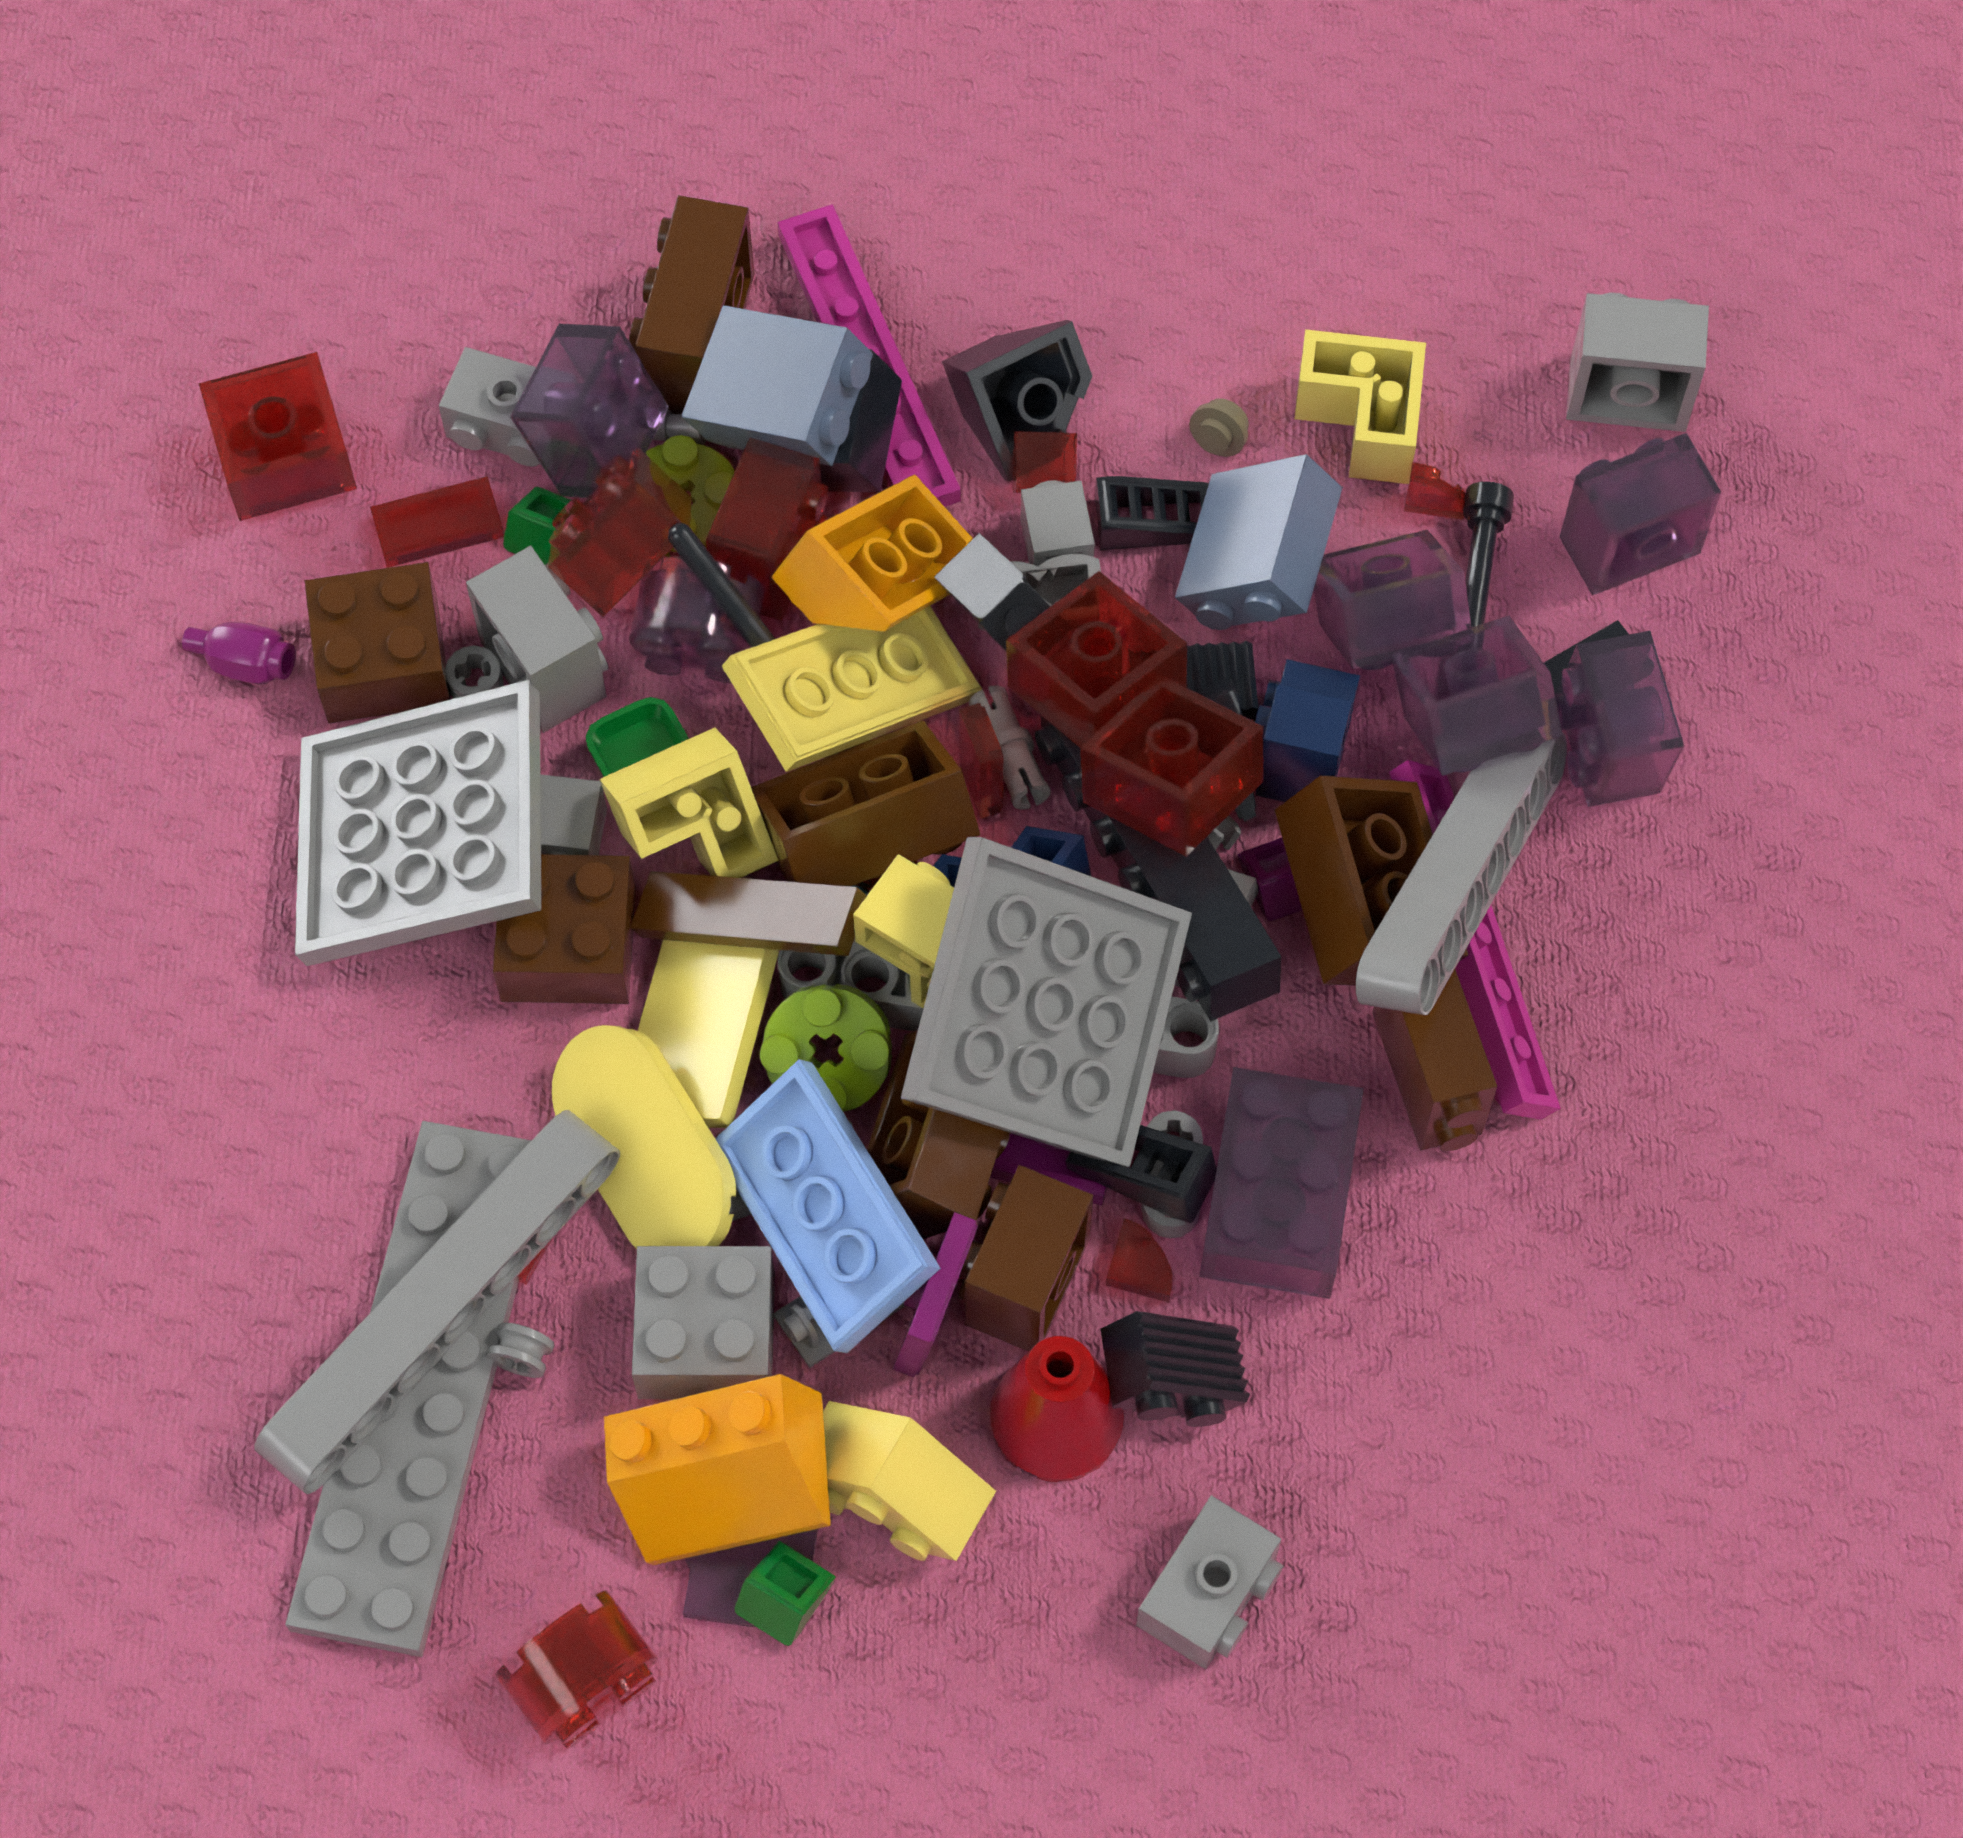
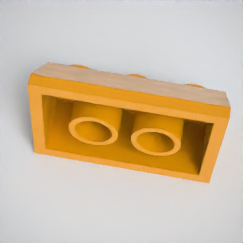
[771,474,973,632]
[604,1374,831,1565]

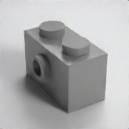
[439,347,583,470]
[1136,1495,1284,1669]

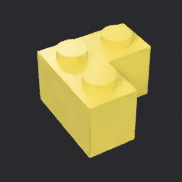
[1294,329,1426,484]
[599,727,779,878]
[853,854,954,1008]
[823,1401,996,1561]

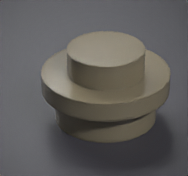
[1189,399,1249,457]

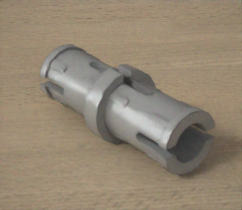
[969,686,1051,810]

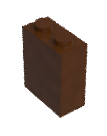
[1372,969,1497,1151]

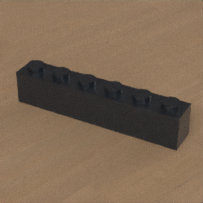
[1035,675,1281,1022]

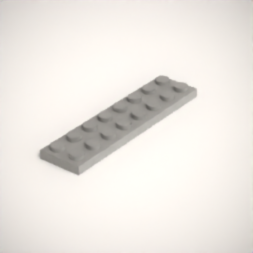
[285,1121,532,1657]

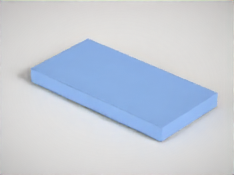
[715,1059,941,1353]

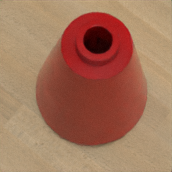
[990,1336,1124,1483]

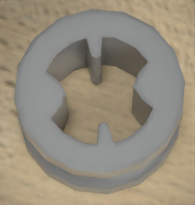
[445,646,504,699]
[487,1322,555,1378]

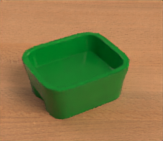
[585,697,689,777]

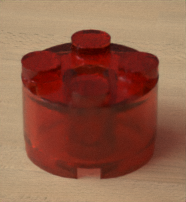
[495,1590,658,1749]

